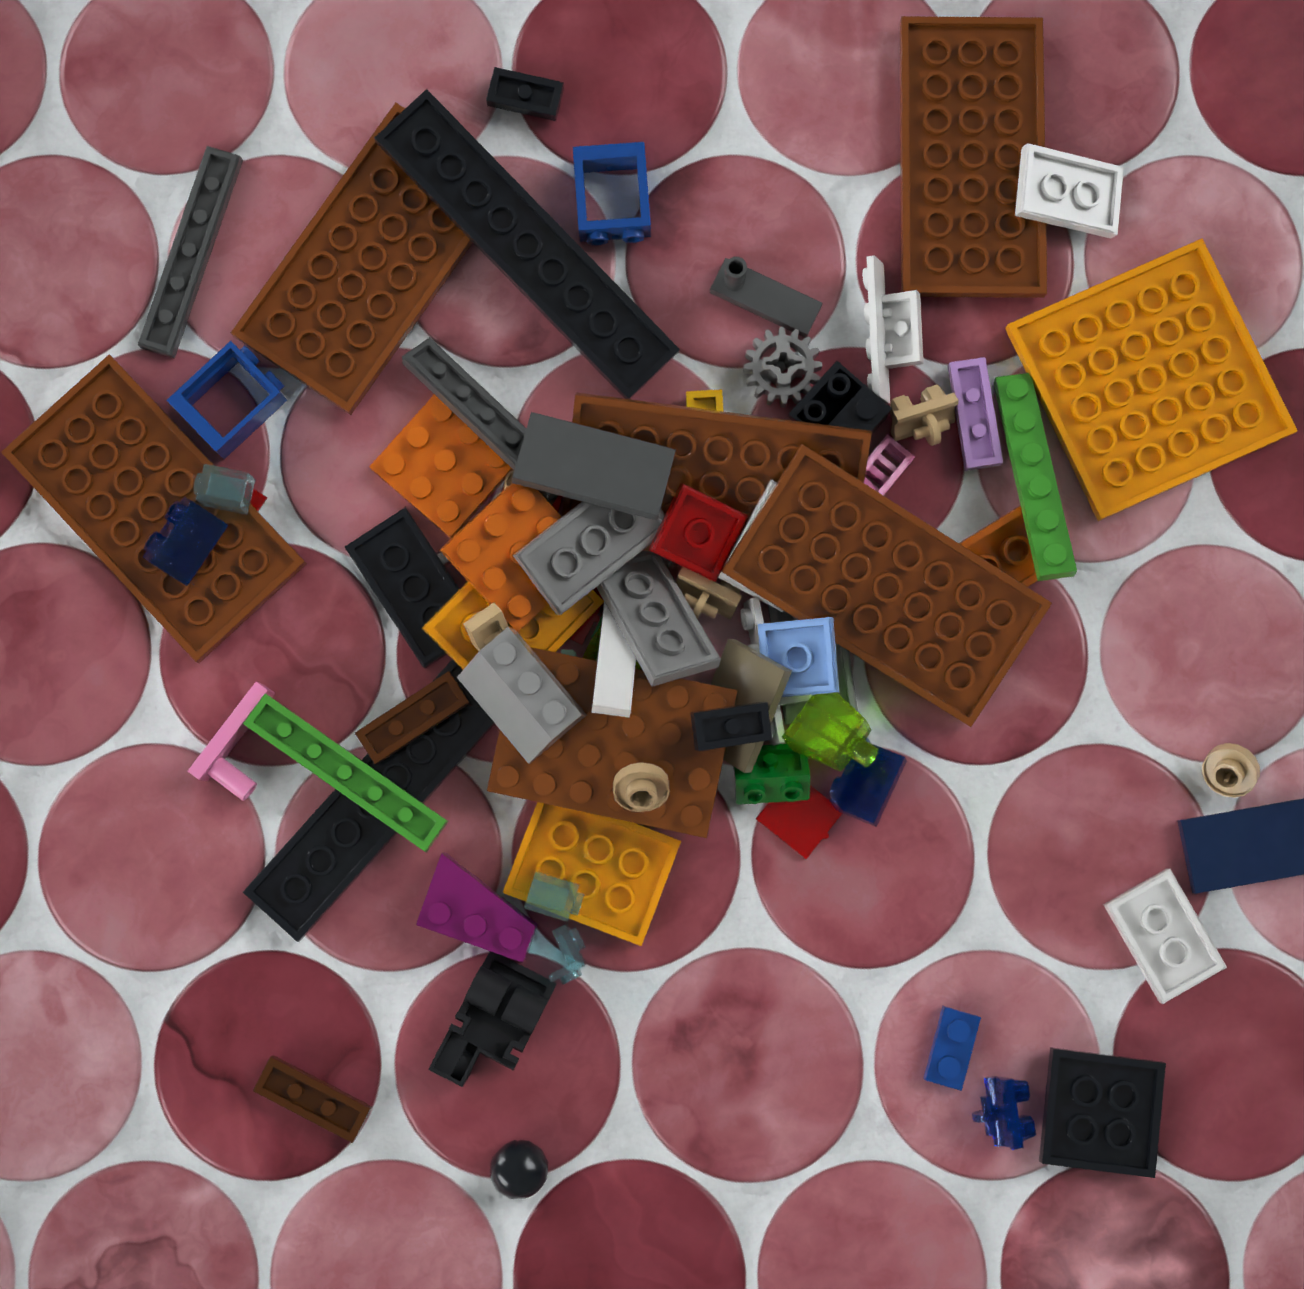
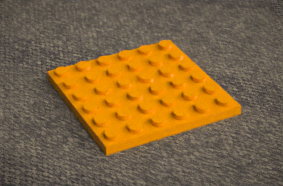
[1005,238,1298,521]

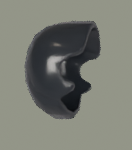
[490,1140,548,1199]

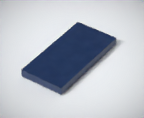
[1177,798,1304,894]

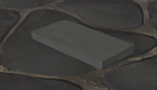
[512,412,676,521]

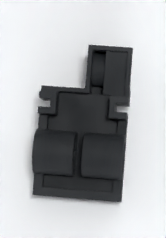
[428,951,557,1087]

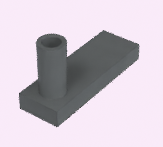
[710,257,823,338]

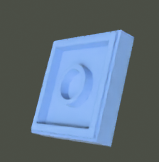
[758,617,840,697]

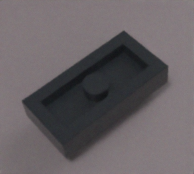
[486,67,564,121]
[690,701,772,751]

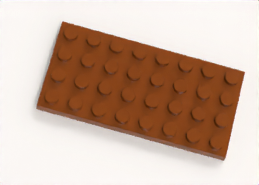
[900,16,1047,298]
[230,102,473,415]
[1,354,307,663]
[562,393,872,551]
[721,444,1052,727]

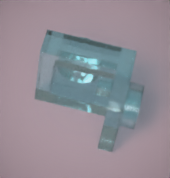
[548,923,586,985]

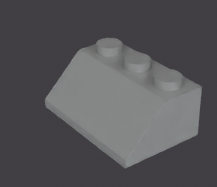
[457,627,587,764]

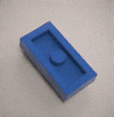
[923,1006,981,1091]

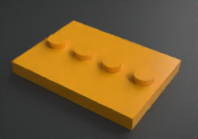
[422,581,604,670]
[502,802,681,946]

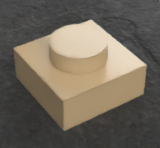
[463,603,509,651]

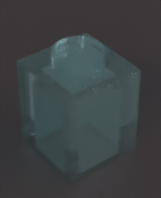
[194,464,255,515]
[524,871,585,922]

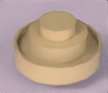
[1202,743,1260,798]
[613,762,670,812]

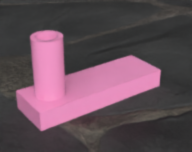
[188,682,275,801]

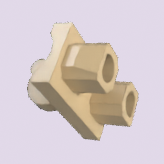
[890,384,959,446]
[676,567,742,620]

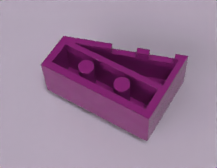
[416,853,538,963]

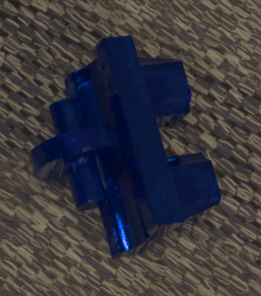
[972,1076,1036,1150]

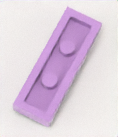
[947,357,1003,471]

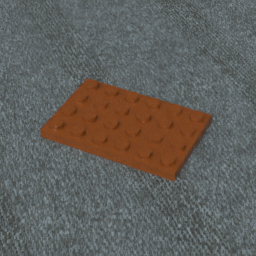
[487,647,738,838]

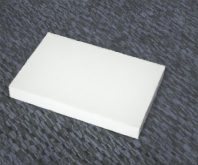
[1015,143,1124,239]
[1103,869,1227,1004]

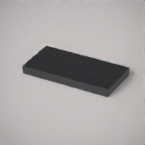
[345,507,460,668]

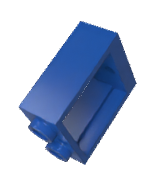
[573,142,651,246]
[166,341,287,459]

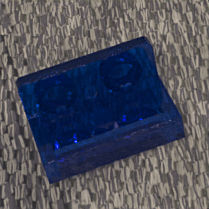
[143,497,228,586]
[829,735,907,827]

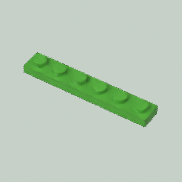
[993,373,1077,581]
[243,694,448,852]

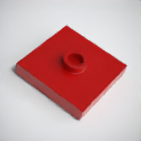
[649,483,748,582]

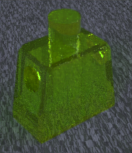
[782,693,879,771]

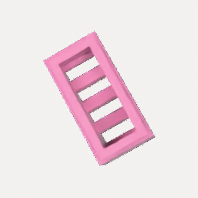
[864,434,915,496]

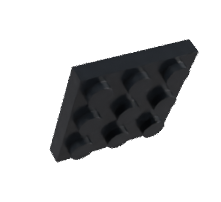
[1039,1047,1166,1178]

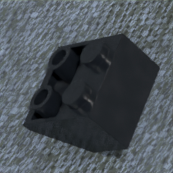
[788,361,892,434]

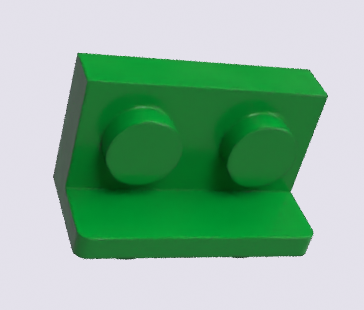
[733,742,810,805]

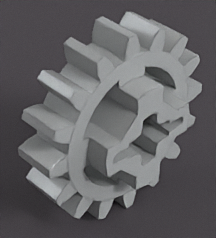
[743,327,822,408]

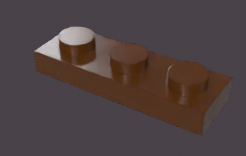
[355,671,470,765]
[253,1055,372,1143]

